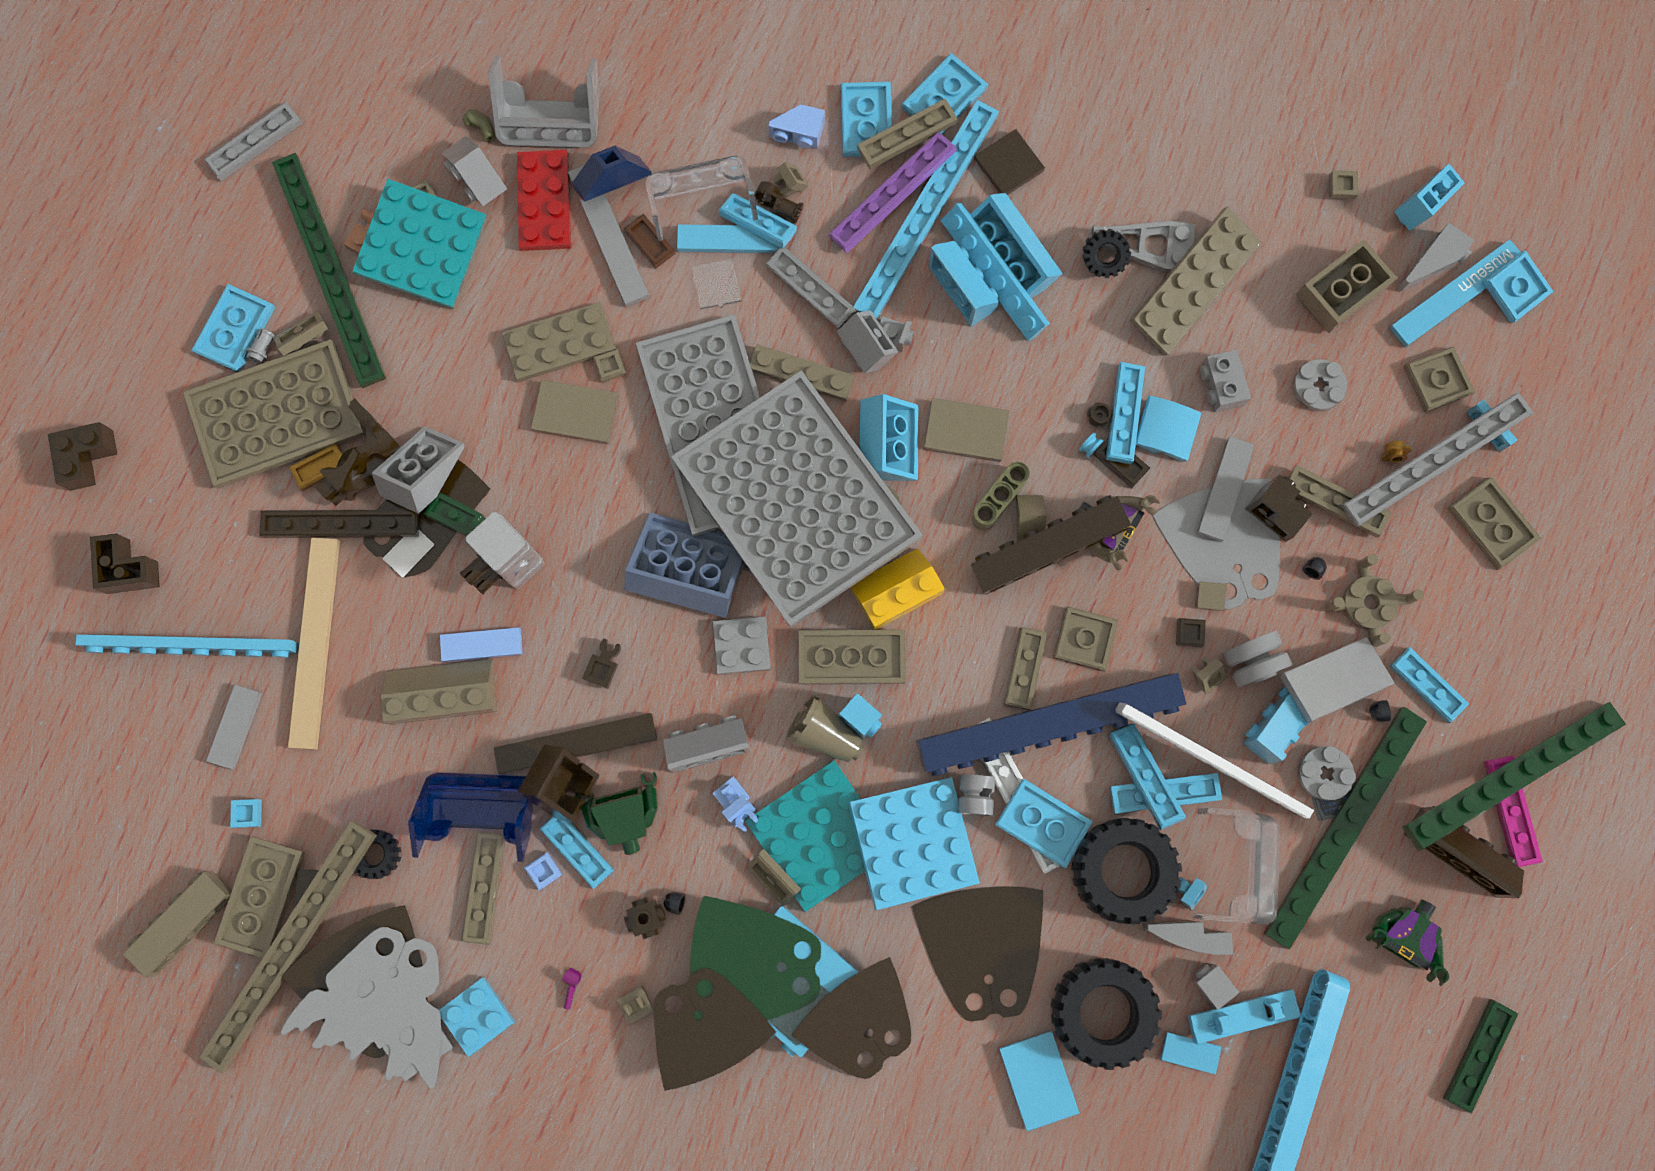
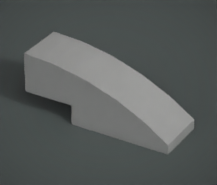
[1143,921,1233,955]

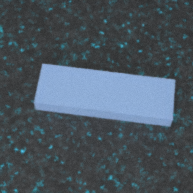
[440,627,523,662]

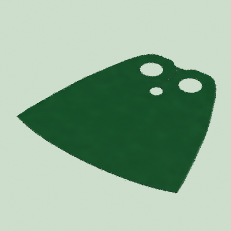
[690,896,821,1021]

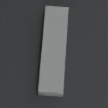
[204,102,303,182]
[766,247,857,329]
[1197,436,1254,542]

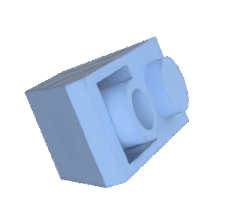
[768,104,825,149]

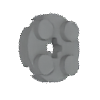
[1292,359,1347,412]
[1298,746,1356,801]

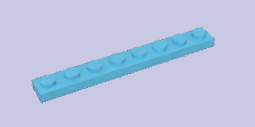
[75,635,299,658]

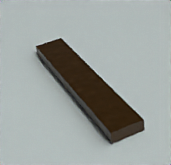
[259,510,420,538]
[494,713,657,774]

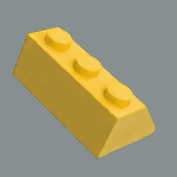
[850,548,945,630]

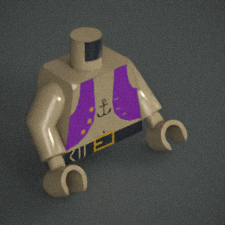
[1080,495,1160,570]

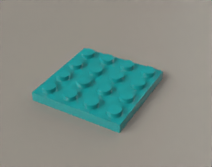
[352,178,486,309]
[745,760,865,912]

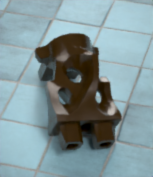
[315,398,401,506]

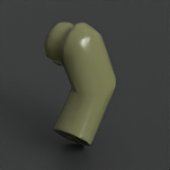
[463,109,496,142]

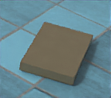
[531,380,619,444]
[924,398,1009,462]
[1447,476,1541,570]

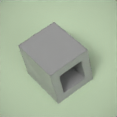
[1191,964,1240,1010]

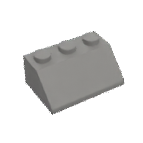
[663,716,751,773]

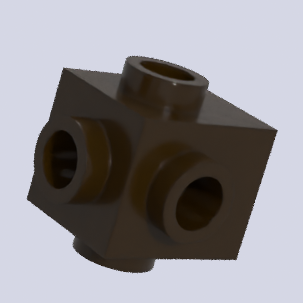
[624,897,666,940]

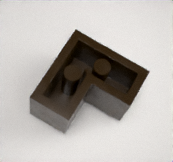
[48,422,117,491]
[1245,474,1313,542]
[90,533,160,594]

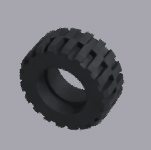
[1072,818,1182,925]
[1051,958,1162,1070]

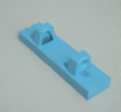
[1187,989,1301,1044]

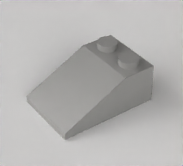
[372,426,465,514]

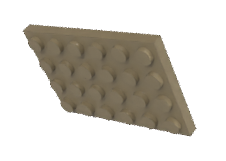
[183,339,366,489]

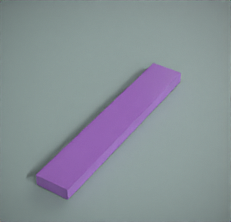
[828,132,957,253]

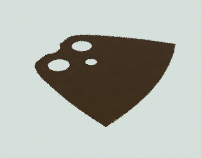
[792,957,911,1079]
[654,968,776,1091]

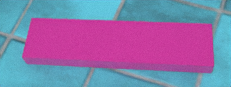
[1484,755,1543,867]

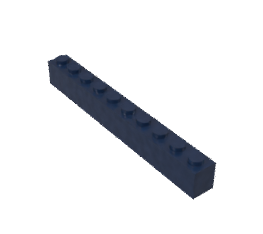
[916,673,1187,776]

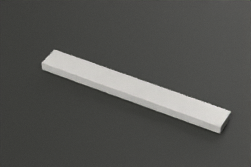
[1115,702,1314,819]

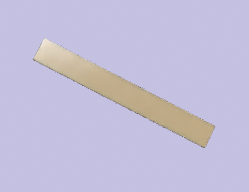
[288,538,340,750]

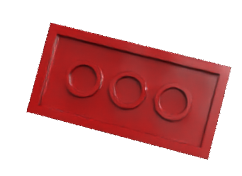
[517,150,571,251]

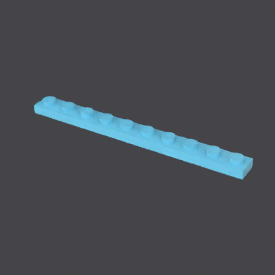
[853,100,999,319]

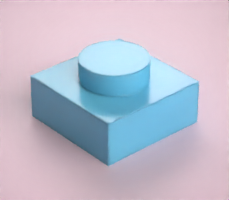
[230,799,262,828]

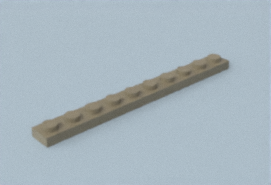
[199,820,377,1073]

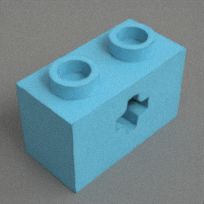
[839,693,882,739]

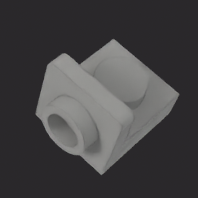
[880,316,915,352]

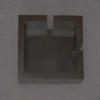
[518,744,600,823]

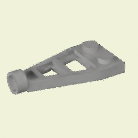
[1090,221,1195,273]

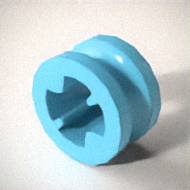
[1078,432,1103,458]

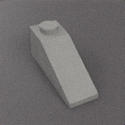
[1397,223,1474,292]

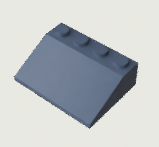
[624,513,744,618]

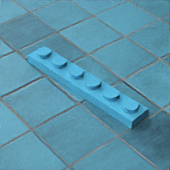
[941,203,1050,341]

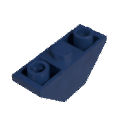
[572,145,652,202]

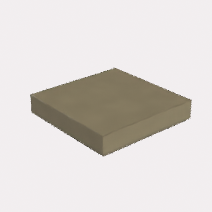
[1404,346,1475,413]
[1053,606,1118,672]

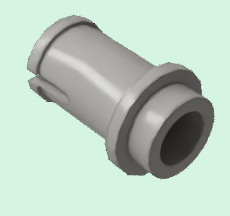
[246,328,275,363]

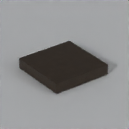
[974,129,1045,195]

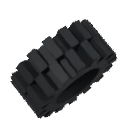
[1083,229,1131,278]
[354,829,401,879]

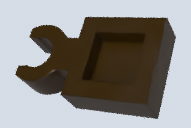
[582,638,621,689]

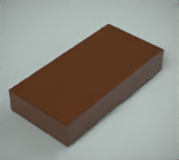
[623,213,675,269]

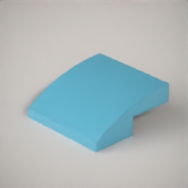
[1136,396,1201,462]

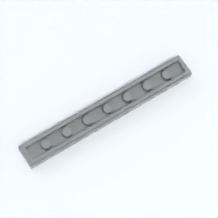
[1341,392,1534,527]

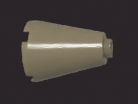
[786,695,864,762]

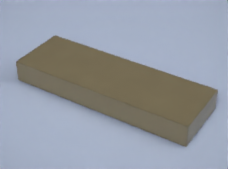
[1004,627,1047,710]

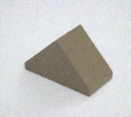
[1016,495,1047,543]

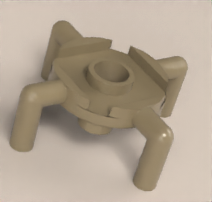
[1325,554,1424,647]

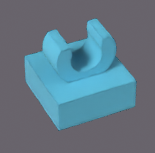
[1176,877,1207,911]

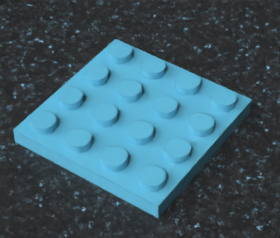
[848,777,980,910]

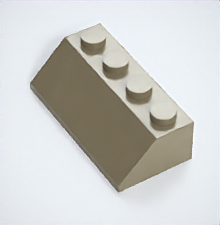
[381,659,497,725]

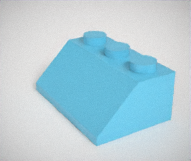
[928,241,999,327]
[860,394,918,481]

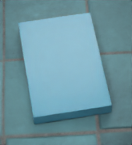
[901,53,988,135]
[841,82,892,157]
[191,284,275,372]
[995,778,1093,869]
[999,1030,1080,1131]

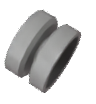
[1222,630,1293,688]

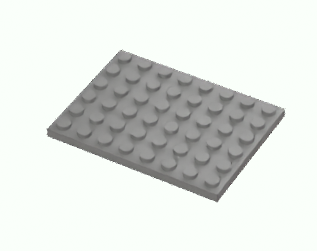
[671,370,923,628]

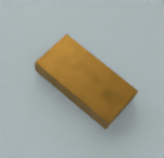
[289,444,343,491]

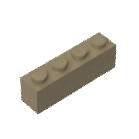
[123,872,232,978]

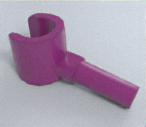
[562,968,582,1009]

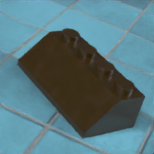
[1404,806,1524,899]

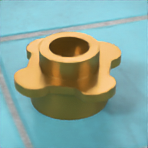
[1381,441,1412,463]

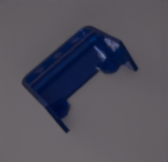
[408,773,533,862]

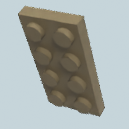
[502,302,615,382]
[799,630,906,685]
[214,836,305,958]

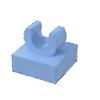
[712,776,750,809]
[722,795,758,832]

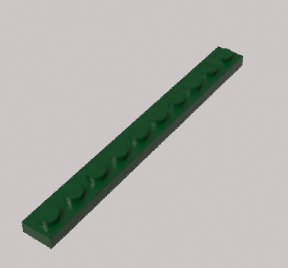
[272,153,387,388]
[1402,702,1626,851]
[1263,707,1427,950]

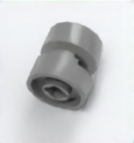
[958,774,995,816]

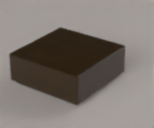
[1176,618,1206,647]

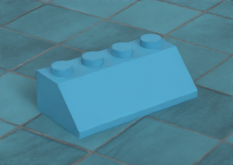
[970,193,1063,298]

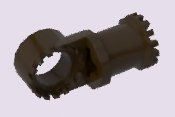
[754,181,804,225]

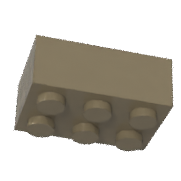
[1296,239,1397,333]

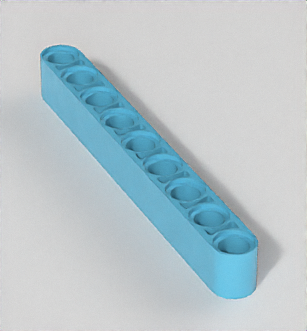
[1252,969,1350,1171]

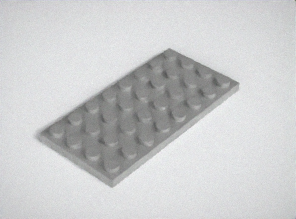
[636,314,760,537]

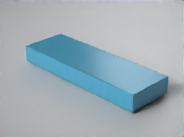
[719,193,797,249]
[1389,647,1469,723]
[540,817,615,889]

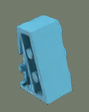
[1243,685,1309,764]

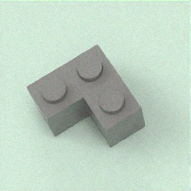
[441,136,507,206]

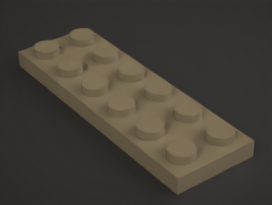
[1129,207,1262,356]

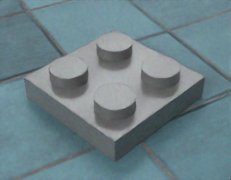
[713,617,771,675]

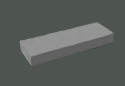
[206,685,263,770]

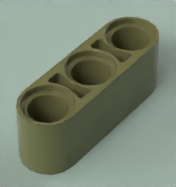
[972,461,1030,530]

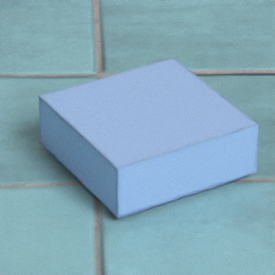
[524,852,563,891]

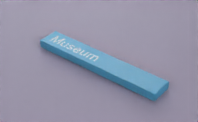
[1389,239,1520,348]

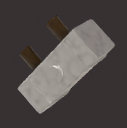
[459,512,544,595]

